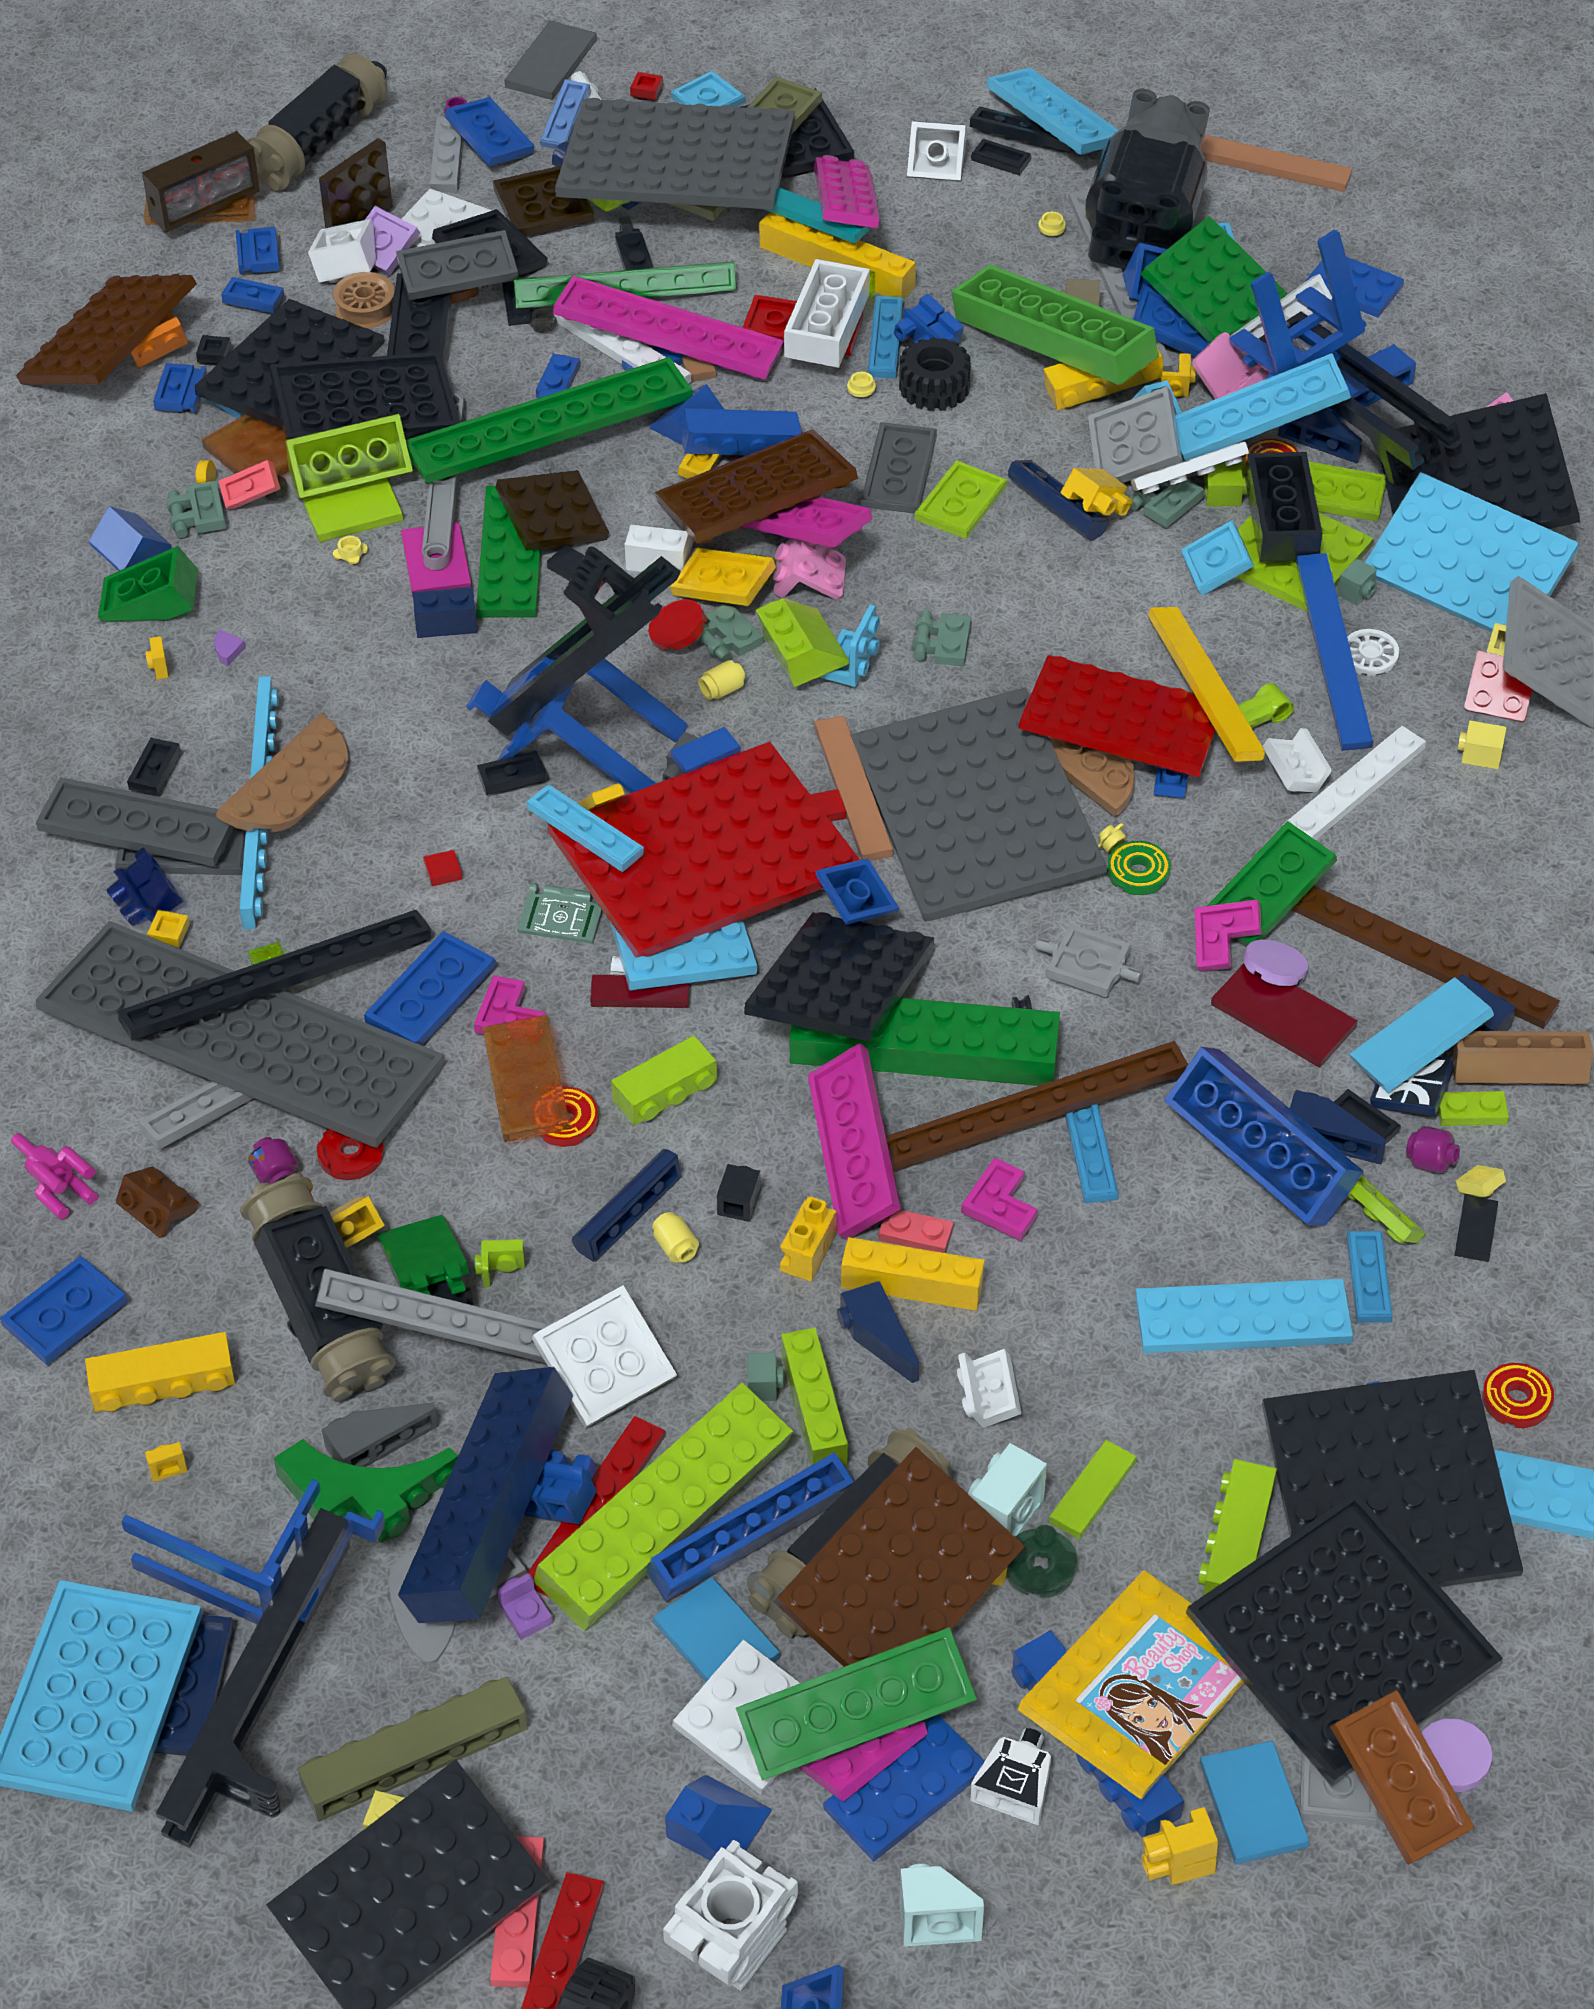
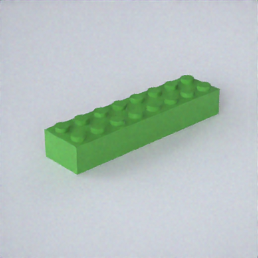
[951,264,1158,385]

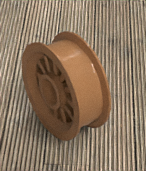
[333,272,395,328]

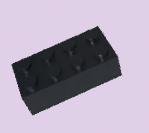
[1245,451,1323,562]

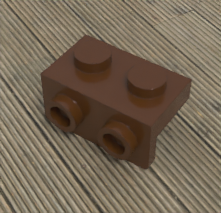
[116,1166,199,1238]

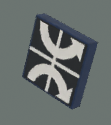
[1370,1057,1454,1116]

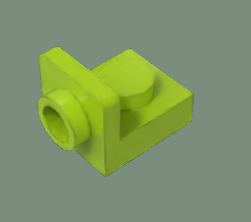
[475,1239,525,1287]

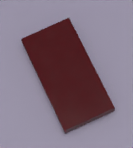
[1211,963,1358,1068]

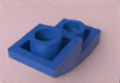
[1154,766,1188,798]

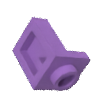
[497,1573,553,1640]

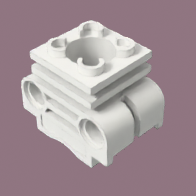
[663,1840,798,1991]

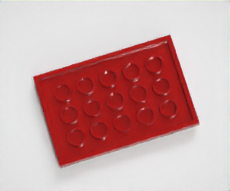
[1018,655,1216,777]

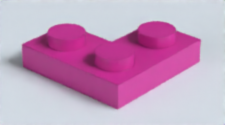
[1194,899,1262,972]
[474,975,547,1045]
[961,1158,1038,1241]

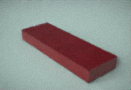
[590,974,690,1008]

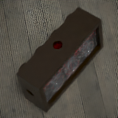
[142,131,260,233]

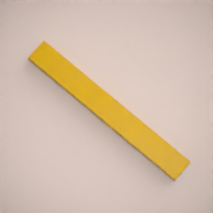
[1148,607,1266,762]

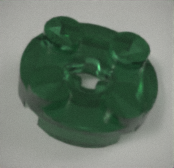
[1006,1525,1077,1598]

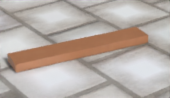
[1202,135,1353,192]
[814,715,893,861]

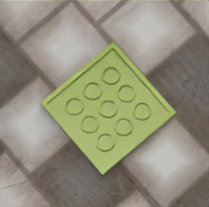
[1235,512,1374,612]

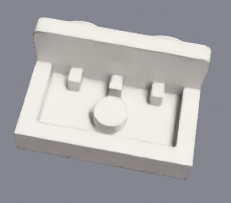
[1263,728,1331,793]
[957,1349,1022,1428]

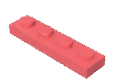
[490,1836,544,1988]

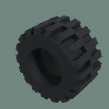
[899,337,971,411]
[556,1957,635,2009]

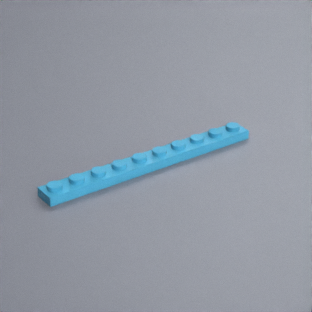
[239,676,279,929]

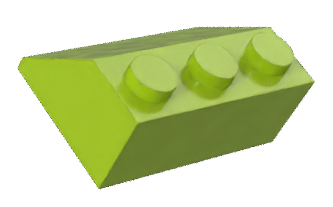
[756,598,850,687]

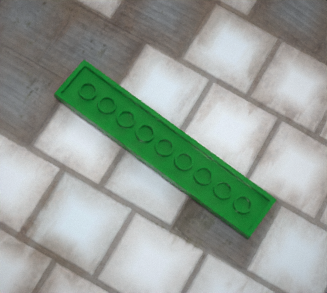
[406,357,693,484]

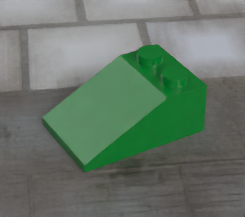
[98,546,198,621]

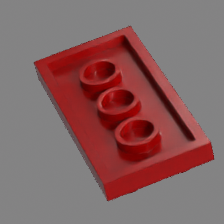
[742,295,863,356]

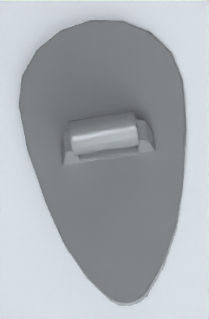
[388,1549,456,1664]

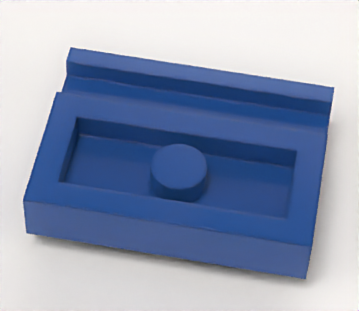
[236,227,280,274]
[153,363,207,413]

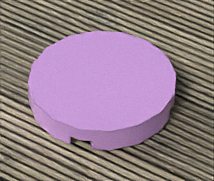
[1243,939,1308,986]
[1421,1718,1492,1792]

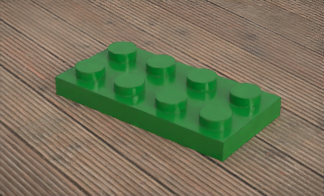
[1207,821,1337,947]

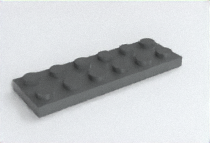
[36,777,234,867]

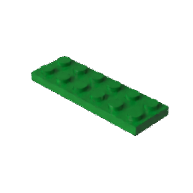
[476,486,541,618]
[736,1627,977,1781]

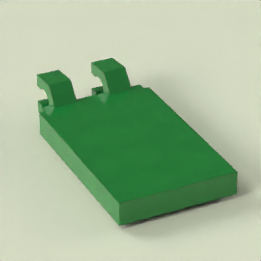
[377,1214,469,1295]

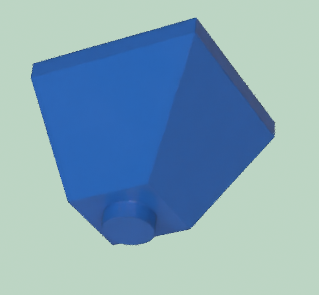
[815,858,899,924]
[665,1775,771,1861]

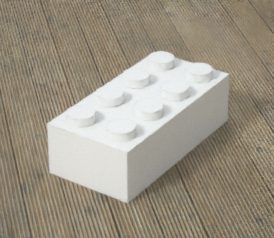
[784,259,870,368]

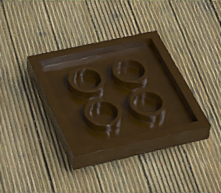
[319,138,393,228]
[493,165,594,236]
[495,470,609,551]

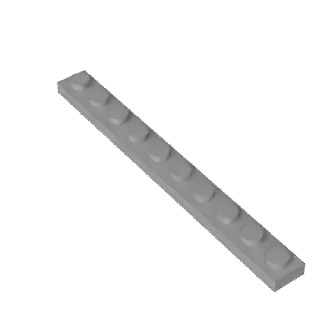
[1069,190,1172,372]

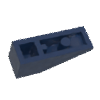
[1278,408,1362,464]
[1290,1090,1387,1165]
[837,1281,919,1383]

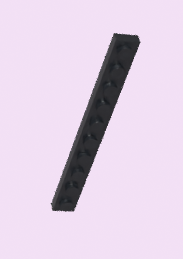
[118,909,431,1041]

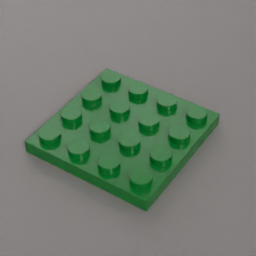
[1141,216,1288,343]

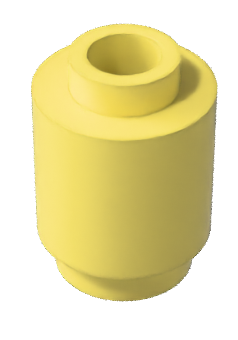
[698,660,745,700]
[652,1212,699,1263]

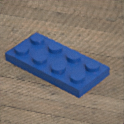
[364,931,496,1045]
[823,1714,985,1862]

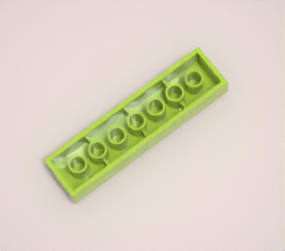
[533,1382,793,1632]

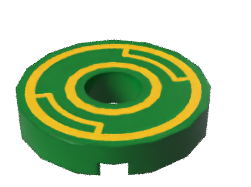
[1107,841,1171,895]

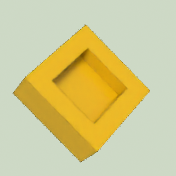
[145,636,169,680]
[147,910,190,948]
[145,1442,188,1482]

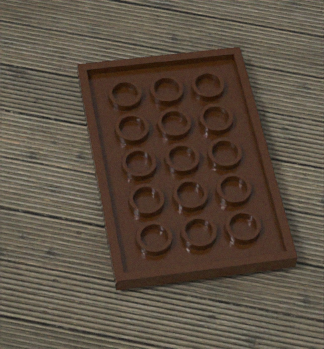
[16,274,197,385]
[655,429,858,543]
[773,1447,1025,1667]

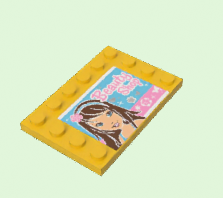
[1017,1570,1244,1800]

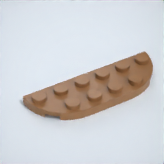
[215,713,348,832]
[1049,737,1134,817]

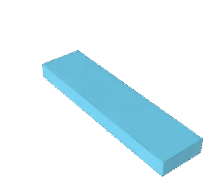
[527,784,644,872]

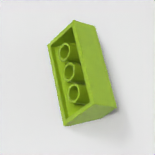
[285,414,413,498]

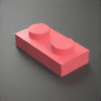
[219,460,280,510]
[878,1210,953,1253]

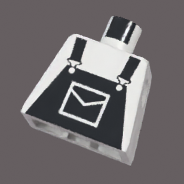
[970,1728,1051,1825]

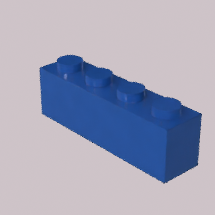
[1326,344,1416,420]
[680,408,802,455]

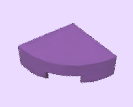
[214,630,246,666]

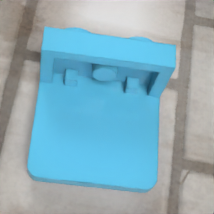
[821,604,880,687]

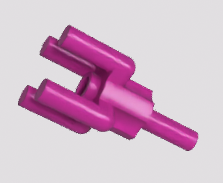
[11,1133,98,1220]

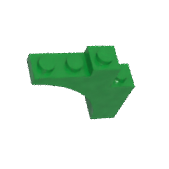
[273,1439,458,1543]

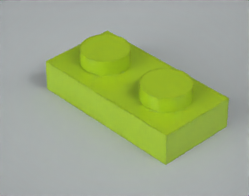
[1438,1091,1509,1126]

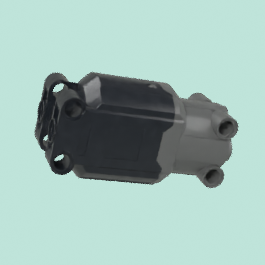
[1085,88,1210,269]

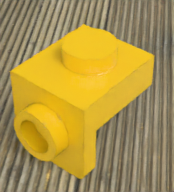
[1161,353,1196,397]

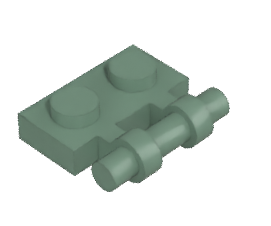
[1130,479,1204,528]
[167,481,226,538]
[697,603,764,662]
[912,610,971,667]

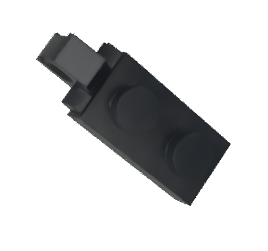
[615,217,653,270]

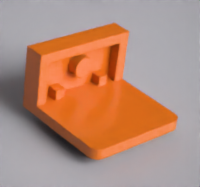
[130,311,188,368]

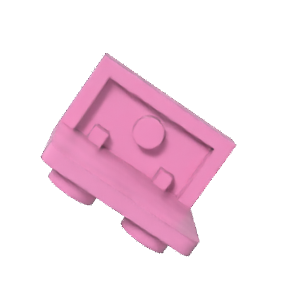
[1192,332,1270,399]
[772,538,846,600]

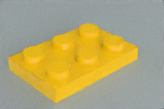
[670,548,776,606]

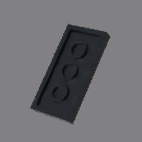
[387,273,452,364]

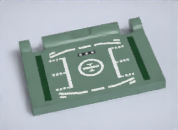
[517,883,603,944]

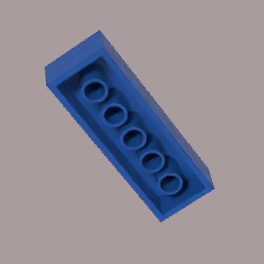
[1164,1047,1364,1226]

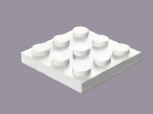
[402,189,492,249]
[532,1285,677,1429]
[672,1640,800,1795]

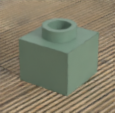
[1337,559,1377,606]
[747,1352,783,1401]

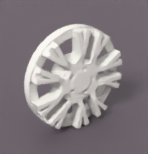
[1347,629,1399,677]

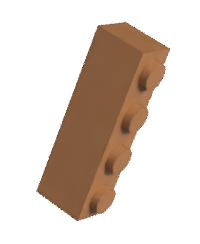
[1452,1031,1593,1085]

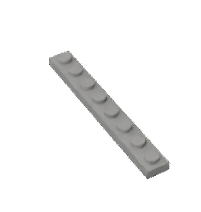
[315,1269,550,1363]

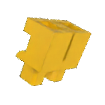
[1060,468,1133,516]
[780,1196,837,1282]
[1141,1807,1218,1885]

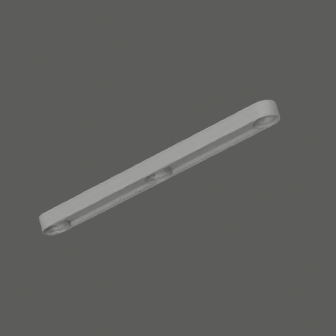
[422,390,465,570]

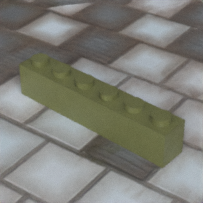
[297,1676,528,1822]

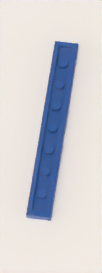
[1296,553,1373,751]

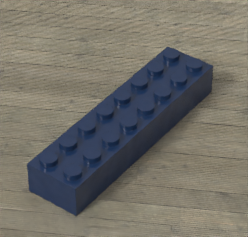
[398,1367,573,1623]

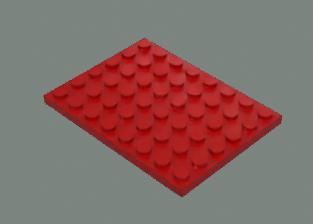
[548,741,860,958]

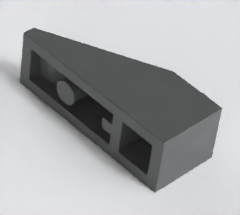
[322,1403,439,1467]

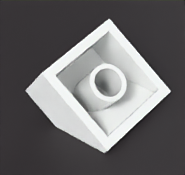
[907,121,967,181]
[308,219,376,283]
[625,525,694,572]

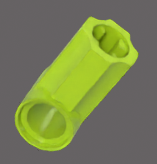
[1237,683,1294,728]

